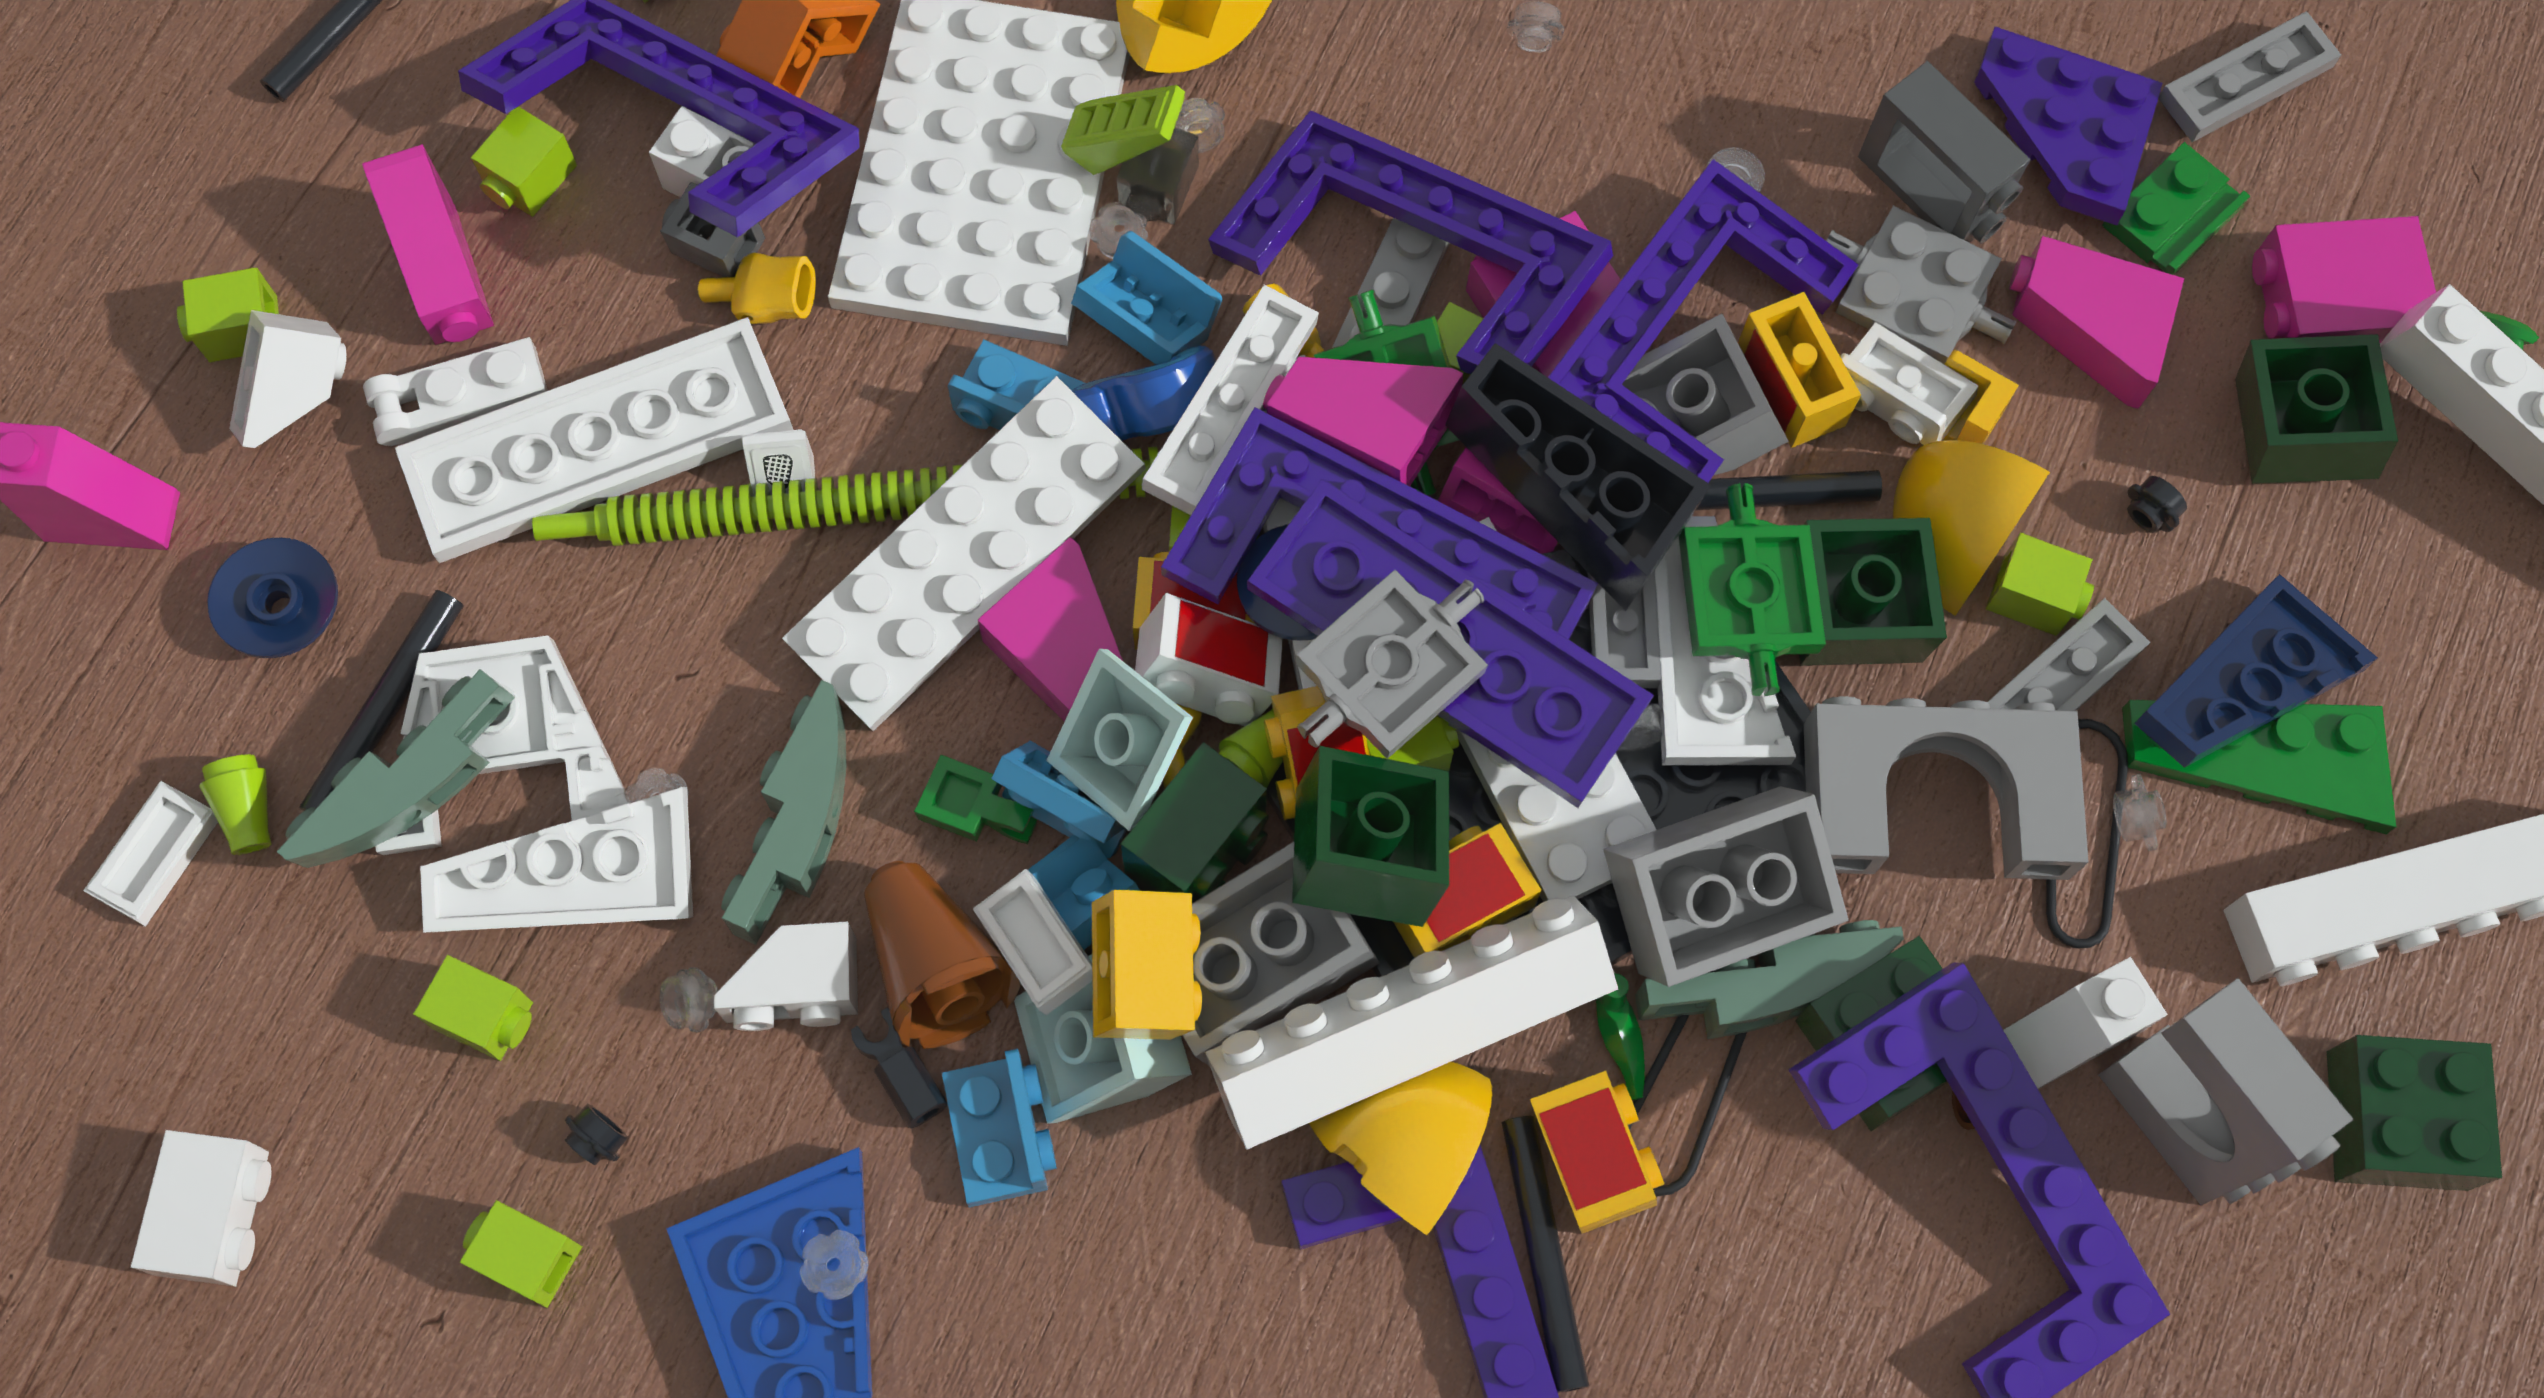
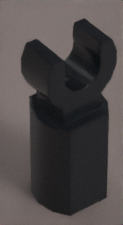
[851,1007,948,1129]

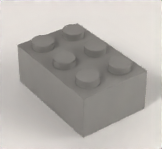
[1603,786,1849,987]
[1183,842,1379,1066]

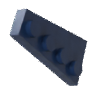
[2134,574,2378,768]

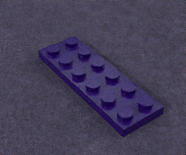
[1247,479,1654,808]

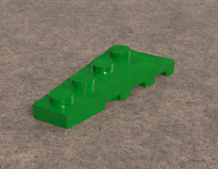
[2122,700,2396,835]

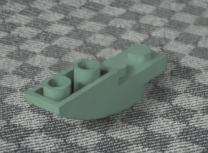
[276,669,515,868]
[721,680,847,945]
[1635,920,1904,1039]

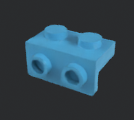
[1071,231,1222,365]

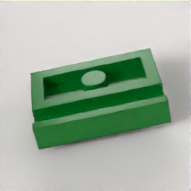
[2102,142,2250,275]

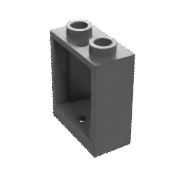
[1858,61,2031,244]

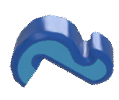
[1072,346,1216,441]

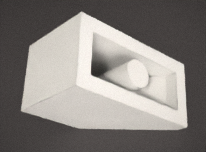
[230,310,346,448]
[2004,957,2168,1089]

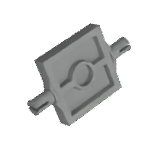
[1826,205,2017,364]
[1295,570,1488,759]

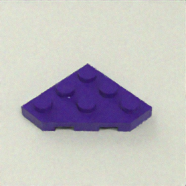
[1974,27,2163,225]

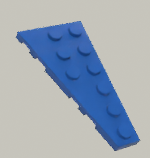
[666,1147,873,1398]

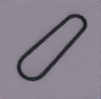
[2046,719,2128,949]
[1628,970,1747,1196]

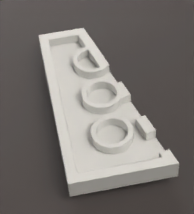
[1655,516,1796,765]
[420,787,693,933]

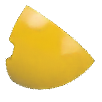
[1116,0,1272,73]
[1893,440,2050,616]
[1309,1062,1492,1235]

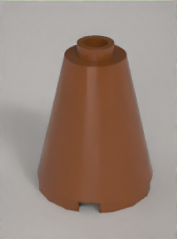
[864,861,1021,1049]

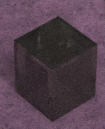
[1117,128,1199,225]

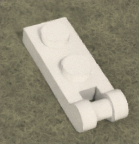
[363,337,548,446]

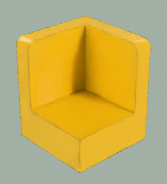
[1943,350,2019,444]

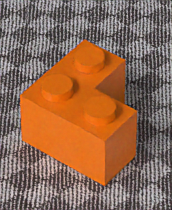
[716,0,880,98]

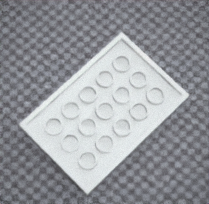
[828,0,1130,346]

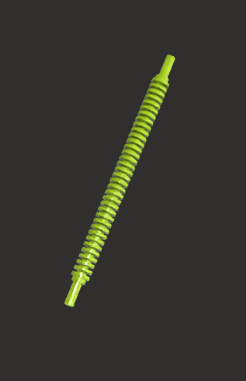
[532,447,1158,546]

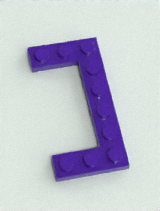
[458,0,860,238]
[1208,110,1613,375]
[1548,159,1858,483]
[1161,407,1598,735]
[1788,962,2170,1398]
[1281,1144,1559,1398]

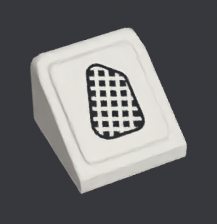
[742,429,815,496]

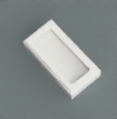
[83,781,218,927]
[973,869,1093,1015]

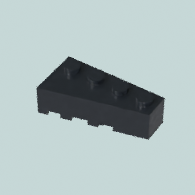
[1445,343,1711,612]

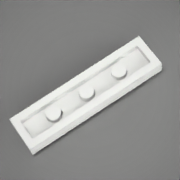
[1142,285,1319,515]

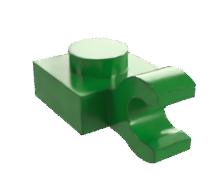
[914,755,1038,844]

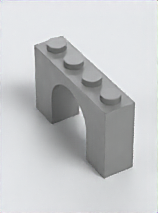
[1804,696,2089,880]
[2098,978,2353,1205]

